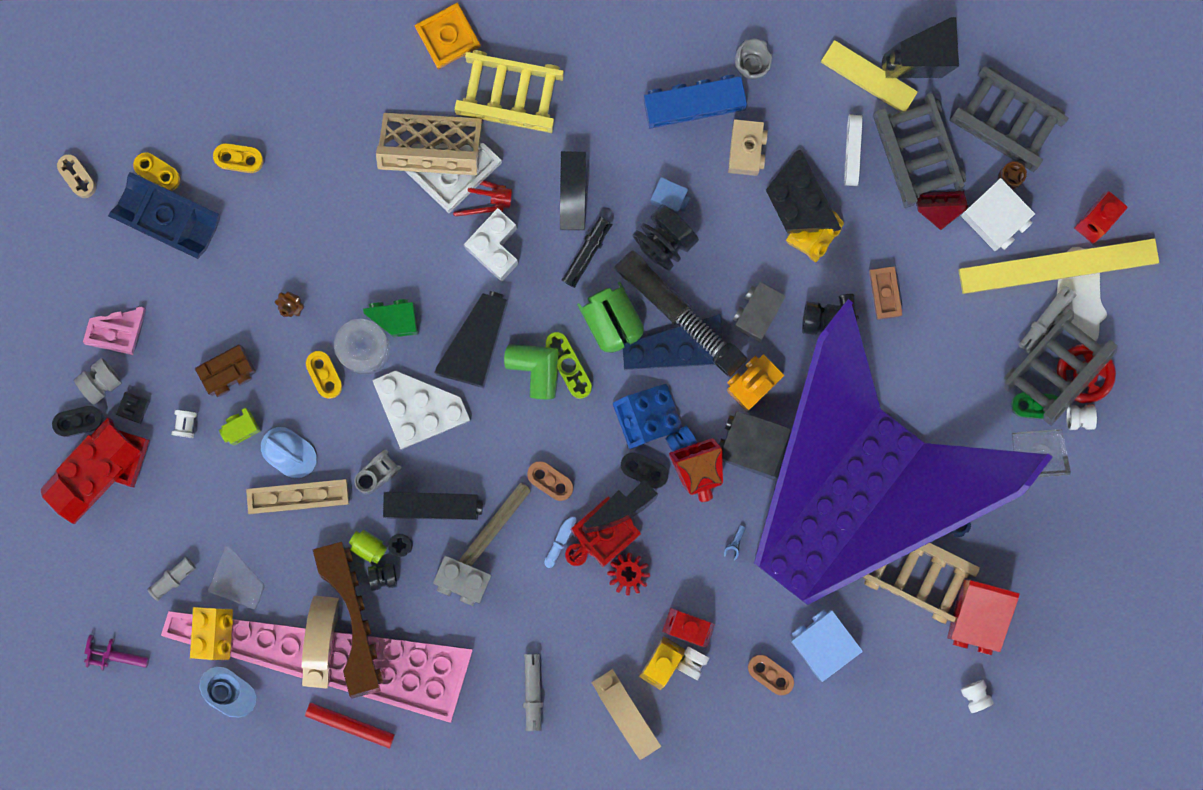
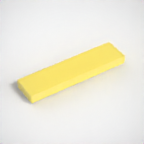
[821,40,918,113]

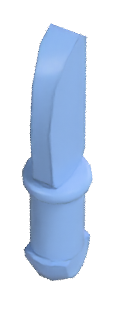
[544,517,577,568]

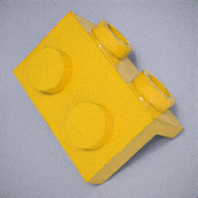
[786,211,844,262]
[190,607,233,660]

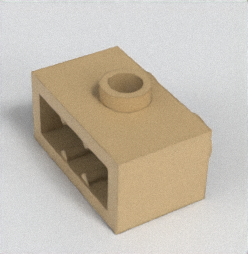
[728,120,768,176]

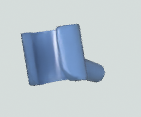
[724,525,745,560]

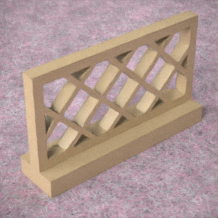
[376,113,482,175]

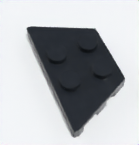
[766,149,841,234]

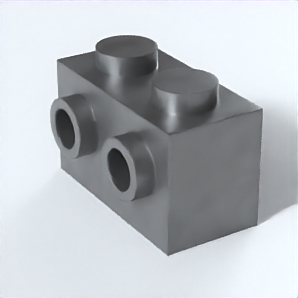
[733,282,786,342]

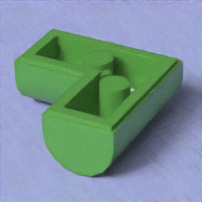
[504,344,558,399]

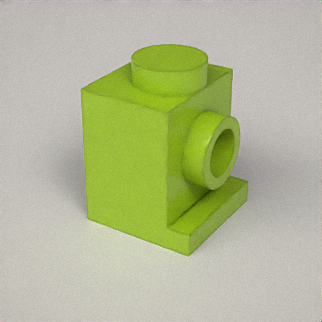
[219,408,261,446]

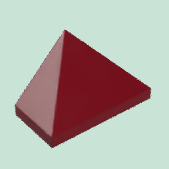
[916,191,968,230]

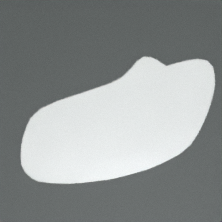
[1057,247,1107,341]

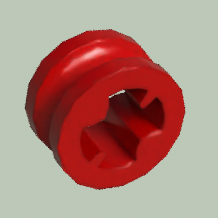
[565,544,587,566]

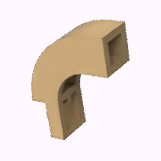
[302,596,339,688]
[591,669,661,760]

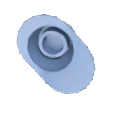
[261,427,317,478]
[199,667,256,718]

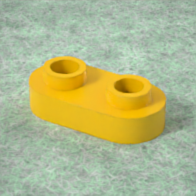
[213,143,264,173]
[133,153,180,191]
[306,351,343,399]

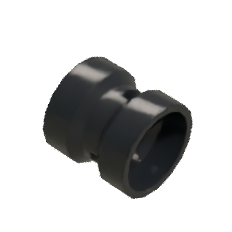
[368,563,397,591]

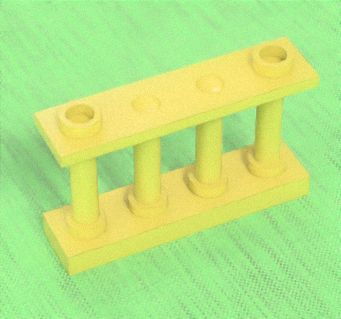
[455,50,564,133]

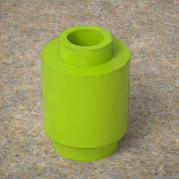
[349,529,388,564]

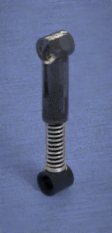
[614,249,747,377]

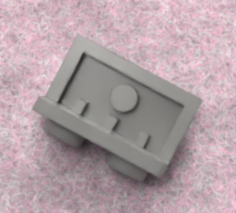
[433,556,492,606]

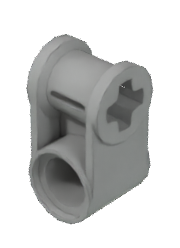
[354,449,402,494]

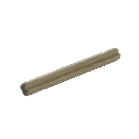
[459,483,531,566]

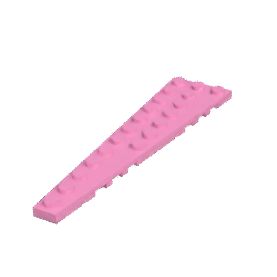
[161,611,473,723]

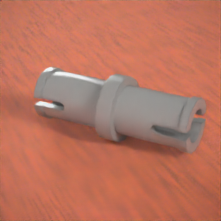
[147,557,197,601]

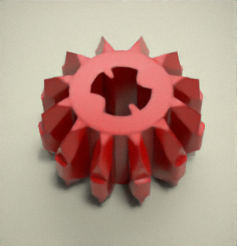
[607,553,650,596]

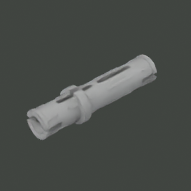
[1019,286,1076,353]
[523,654,543,731]

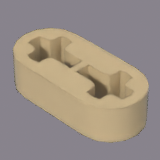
[57,155,96,198]

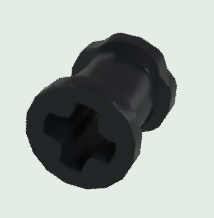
[388,534,413,557]

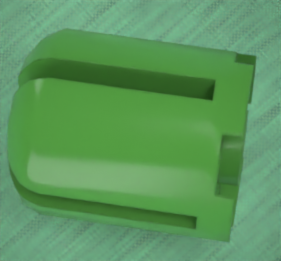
[577,281,644,353]

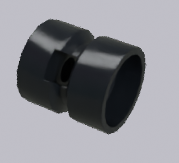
[802,301,841,335]

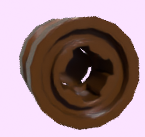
[998,161,1027,190]

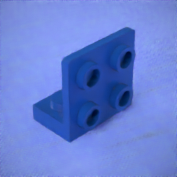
[612,384,683,450]

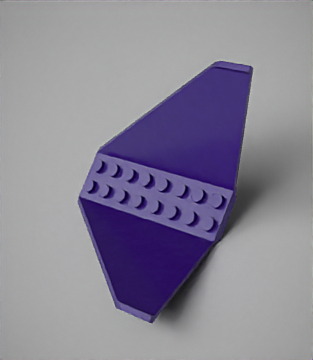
[754,299,1053,605]

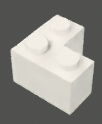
[464,208,518,282]

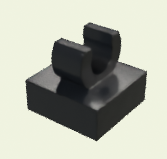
[116,392,150,424]

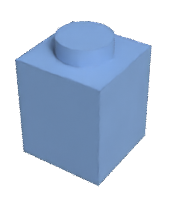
[650,177,690,215]

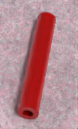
[305,702,395,749]

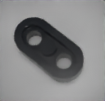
[52,406,104,437]
[621,452,668,488]

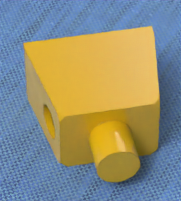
[639,636,685,690]

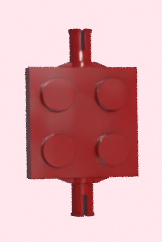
[570,496,641,567]

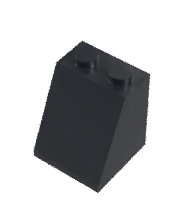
[882,17,959,78]
[719,411,792,480]

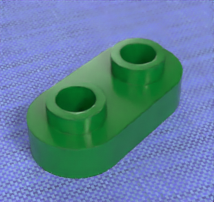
[1011,392,1058,419]

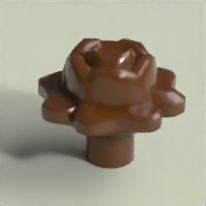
[275,292,304,317]

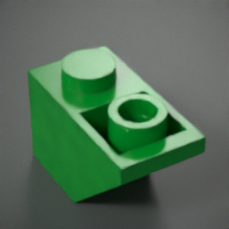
[363,299,418,338]

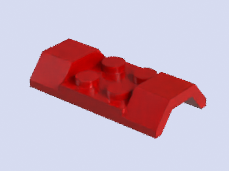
[41,417,142,524]

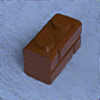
[195,345,256,397]

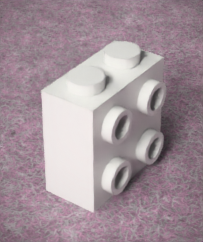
[961,178,1035,251]

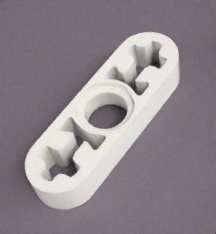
[844,114,862,186]

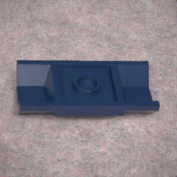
[108,172,220,259]

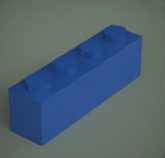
[643,74,747,129]

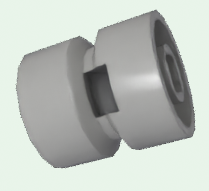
[74,358,122,405]

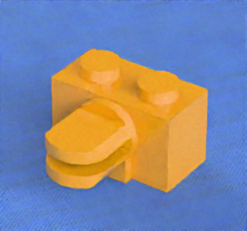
[726,354,785,412]

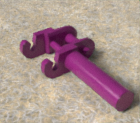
[84,634,149,671]

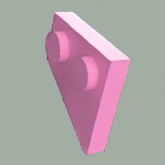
[83,307,146,355]

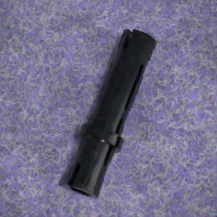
[561,216,613,288]

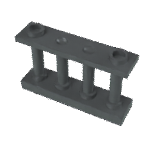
[949,66,1069,172]
[873,93,966,208]
[1004,309,1118,426]

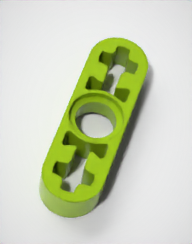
[545,332,592,399]

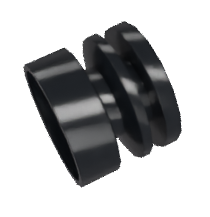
[632,204,699,271]

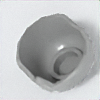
[735,38,772,80]

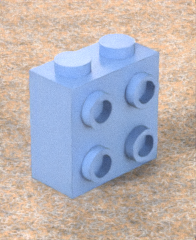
[790,609,863,682]

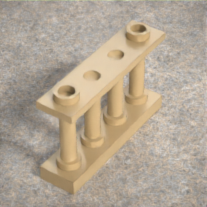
[862,543,980,624]

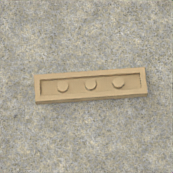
[246,479,350,514]

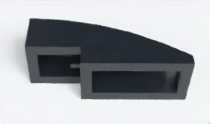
[560,151,586,230]
[582,480,658,534]

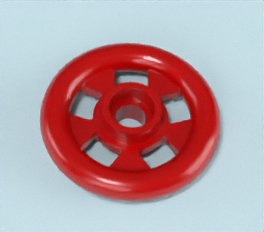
[1056,344,1116,403]

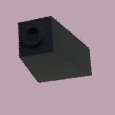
[434,291,508,388]
[383,492,483,520]

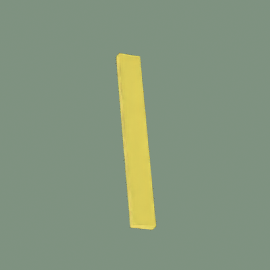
[958,239,1159,294]

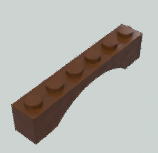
[312,542,384,699]

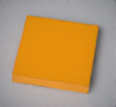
[414,2,481,69]

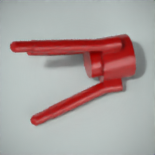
[453,180,512,216]

